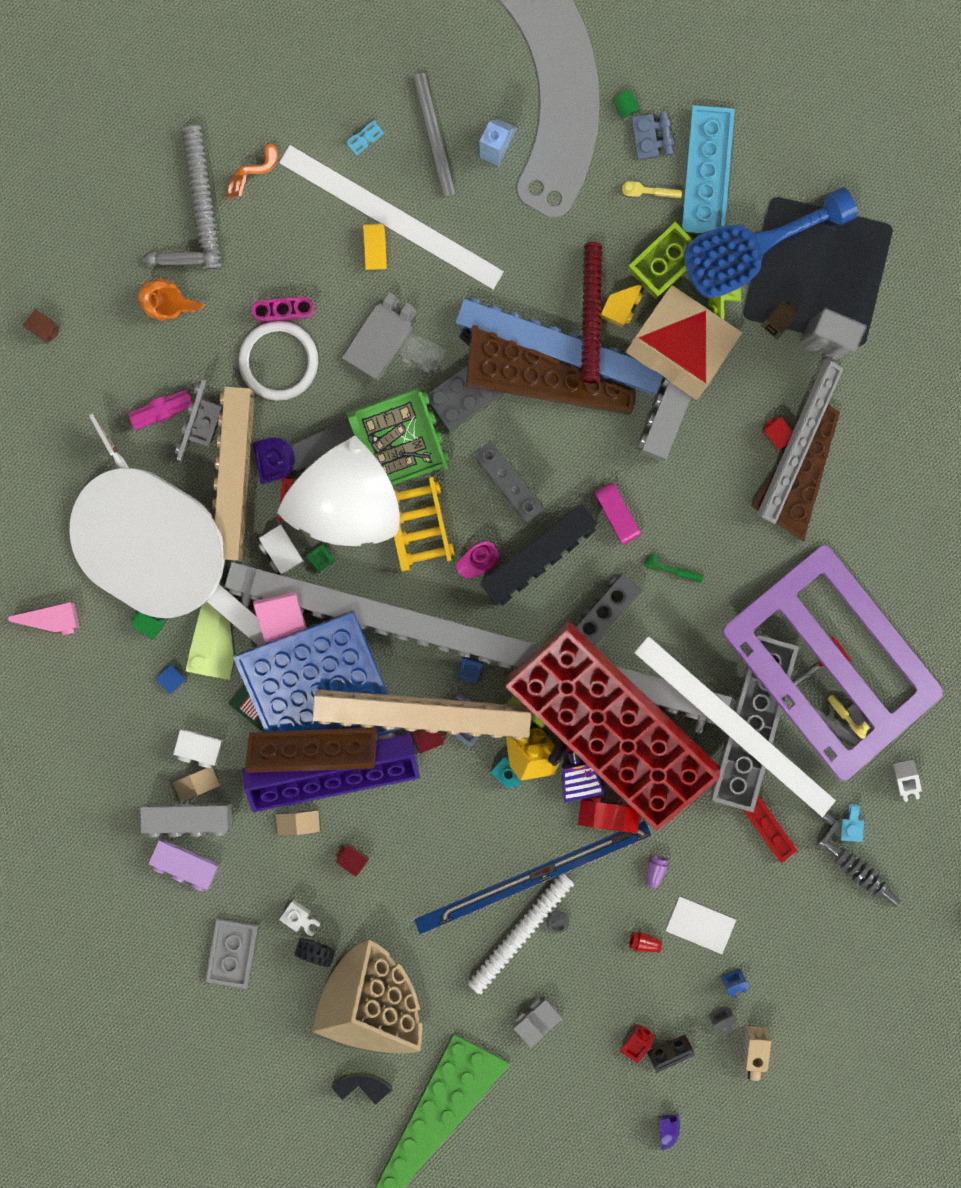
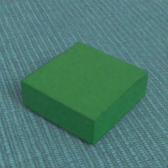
[306,543,336,573]

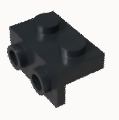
[647,1034,695,1073]

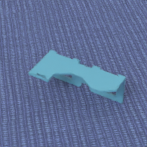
[347,120,384,156]

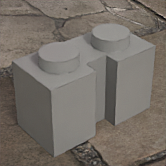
[513,997,563,1047]

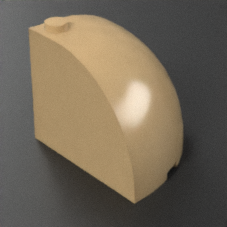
[312,940,422,1053]

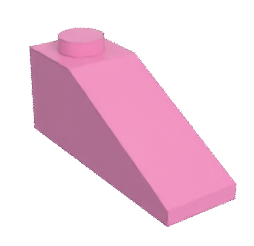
[8,602,80,635]

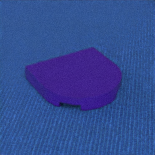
[252,437,294,484]

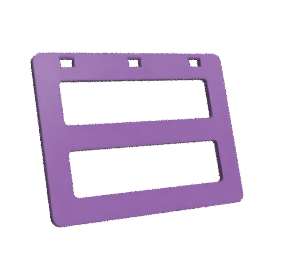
[723,546,943,780]

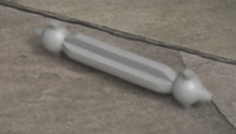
[141,250,220,267]

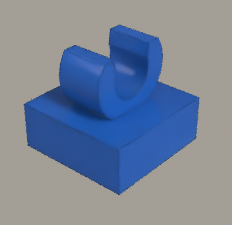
[721,969,749,998]

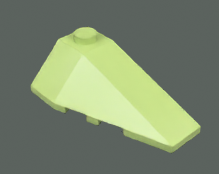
[186,601,234,680]

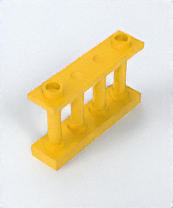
[394,477,455,572]

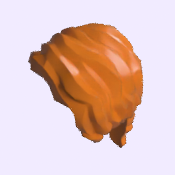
[138,278,205,321]

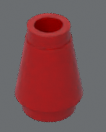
[629,931,662,953]

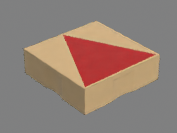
[626,285,742,400]

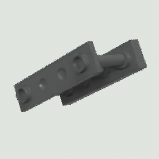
[474,441,543,525]

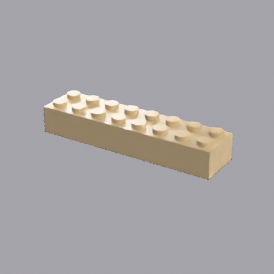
[212,387,255,562]

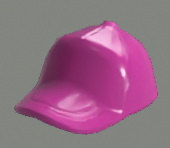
[456,540,500,578]

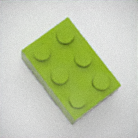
[627,222,692,300]

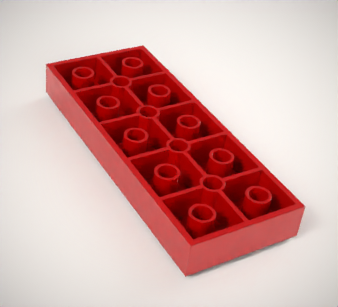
[505,621,720,831]

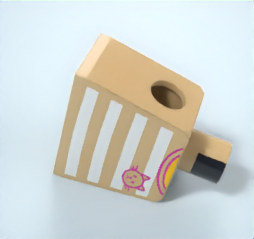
[743,1026,771,1081]

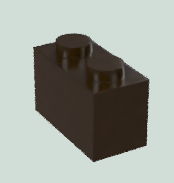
[761,301,799,340]

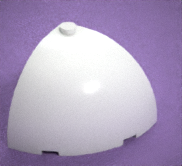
[278,435,400,546]

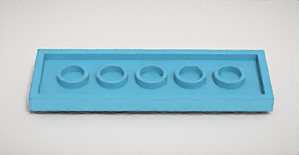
[682,105,735,235]

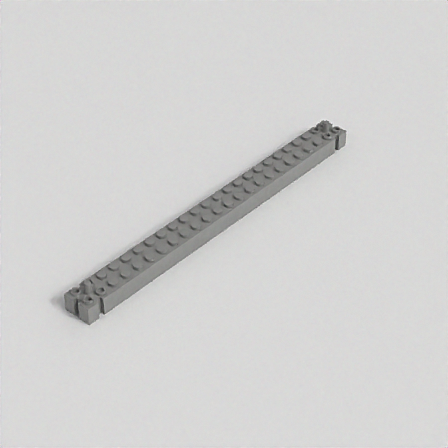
[225,562,732,734]

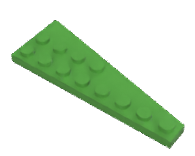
[376,1034,510,1188]

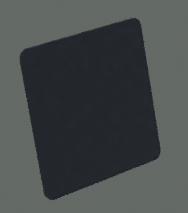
[743,197,893,346]

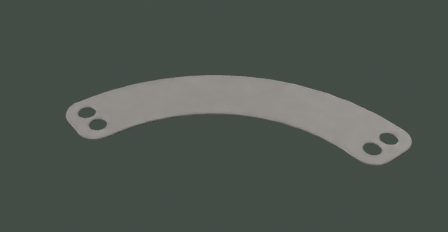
[500,0,600,218]

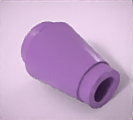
[646,855,669,888]

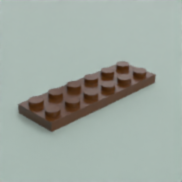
[245,728,377,773]

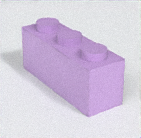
[149,839,220,891]

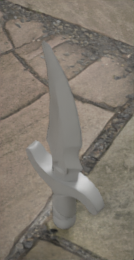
[811,705,862,745]

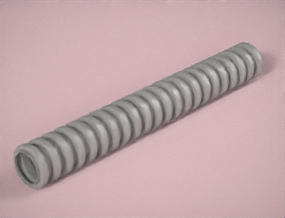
[183,125,221,271]

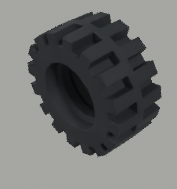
[294,938,336,967]

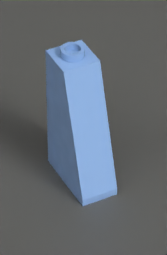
[480,119,517,166]

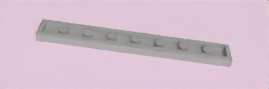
[757,359,844,524]

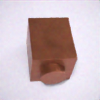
[23,309,60,344]

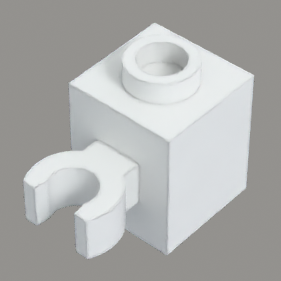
[893,760,922,802]
[280,899,320,936]

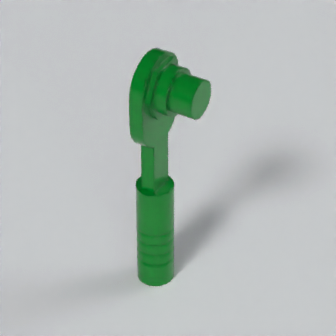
[644,553,704,583]

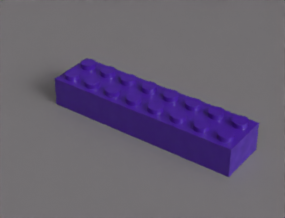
[242,734,420,812]

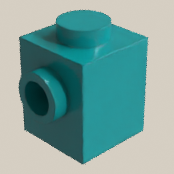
[490,756,523,790]

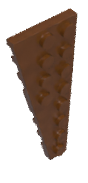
[466,325,634,415]

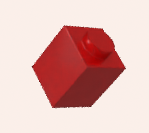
[762,417,793,451]

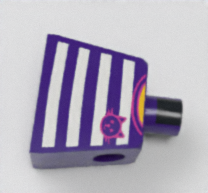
[561,750,604,803]

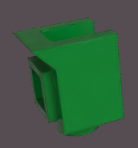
[131,610,168,640]

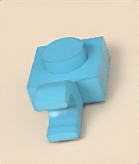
[840,804,864,842]

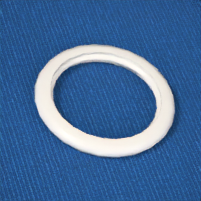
[238,321,319,401]

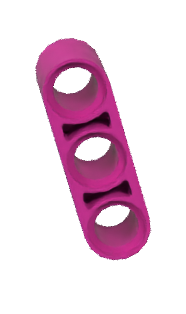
[252,297,315,323]
[593,482,641,545]

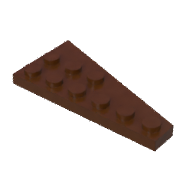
[751,404,840,542]

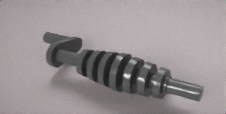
[811,809,901,907]

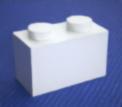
[258,525,304,575]
[173,729,224,768]

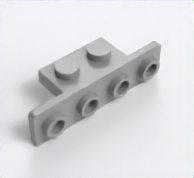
[175,378,222,461]

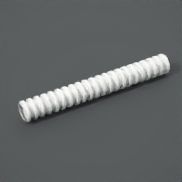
[467,874,574,994]

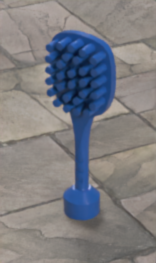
[684,187,857,298]

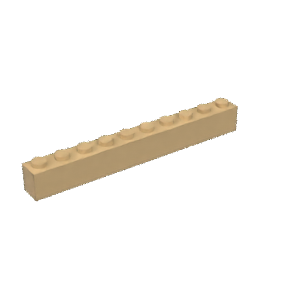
[313,689,531,740]

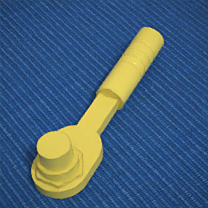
[622,181,682,199]
[828,695,870,739]

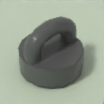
[547,911,569,933]

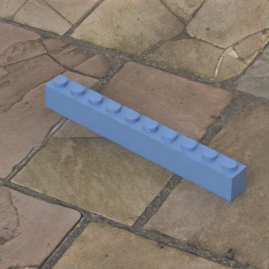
[455,298,663,396]

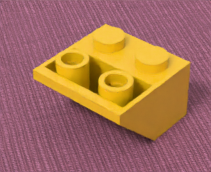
[506,728,560,781]

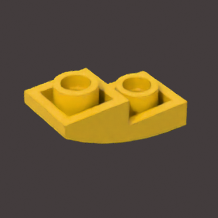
[363,223,387,270]

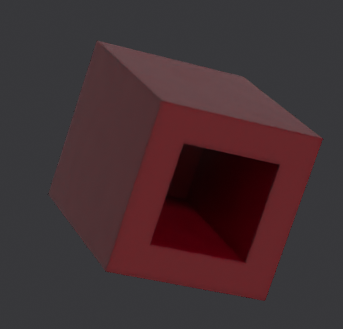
[412,729,446,753]
[335,843,370,877]

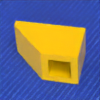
[601,285,643,328]

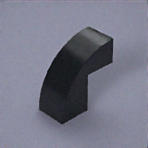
[331,1072,392,1105]

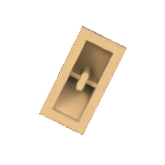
[172,766,220,802]
[276,810,320,835]

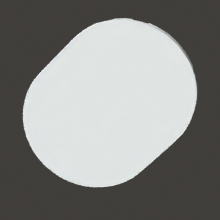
[69,468,225,618]

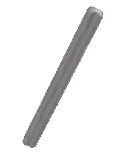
[414,73,455,197]

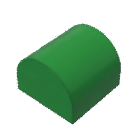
[612,90,641,119]

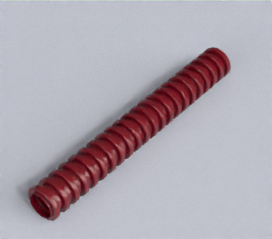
[581,242,603,384]

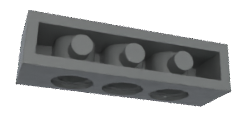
[572,573,642,645]

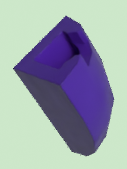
[658,1114,680,1150]

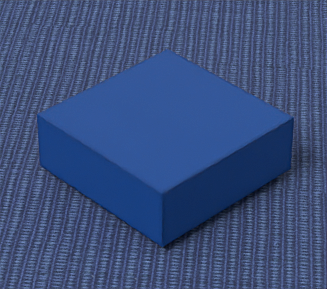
[457,658,483,684]
[156,664,187,694]

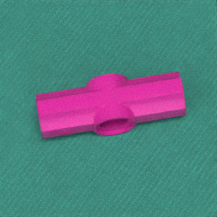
[128,389,193,430]

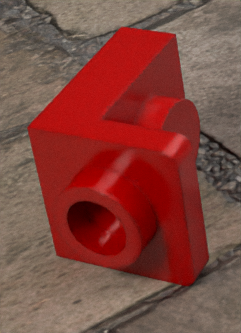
[620,1024,654,1063]

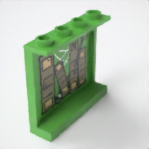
[346,387,450,486]

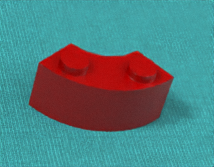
[578,796,640,833]

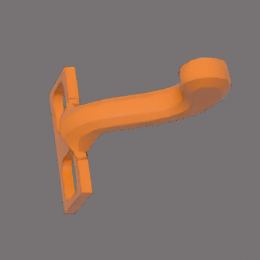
[226,144,278,199]

